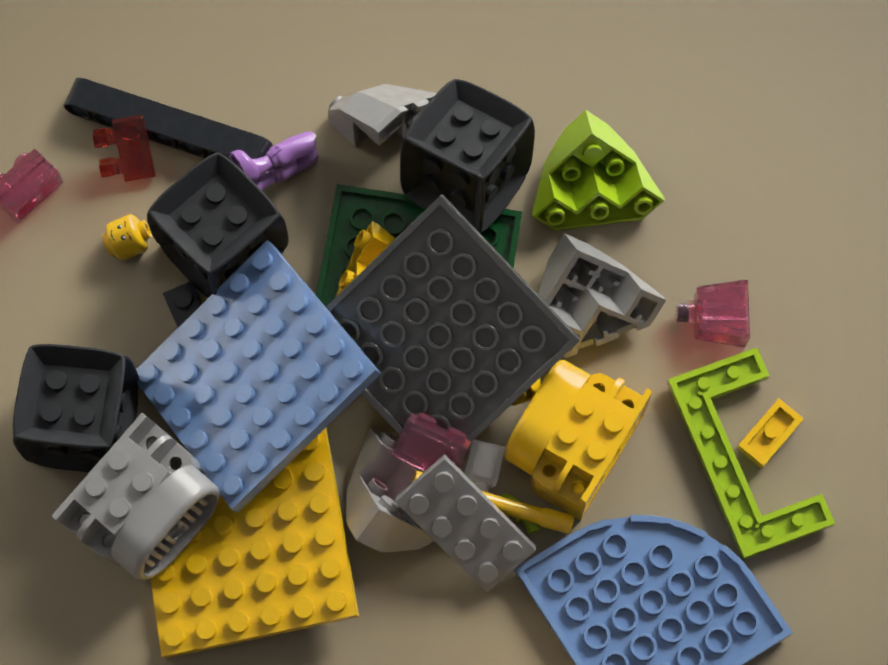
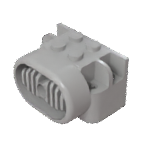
[51,413,220,580]

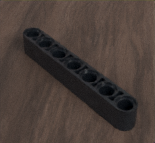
[64,78,273,159]

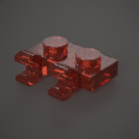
[92,114,156,182]

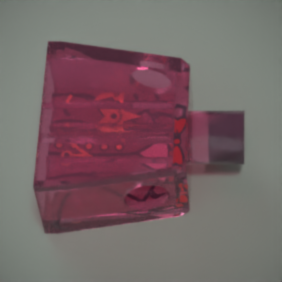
[676,280,750,347]

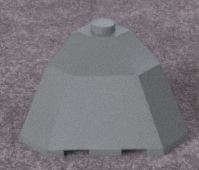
[328,84,436,147]
[538,233,666,358]

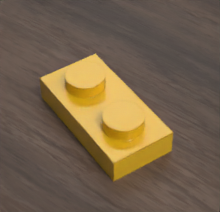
[737,398,804,469]

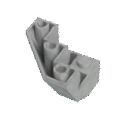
[346,428,434,553]

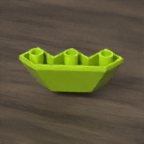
[532,110,665,231]

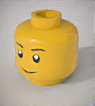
[102,214,152,260]

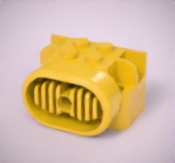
[503,360,653,521]

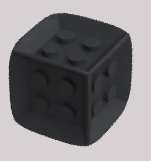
[400,79,535,233]
[147,152,289,298]
[13,344,139,472]

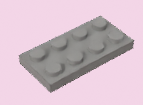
[395,454,536,592]

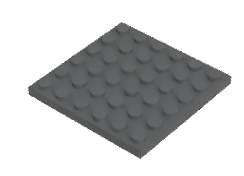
[326,194,580,466]

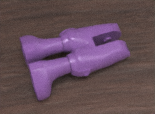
[229,131,319,191]

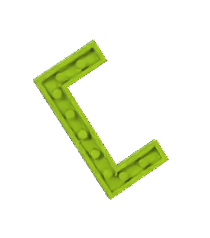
[667,347,835,560]

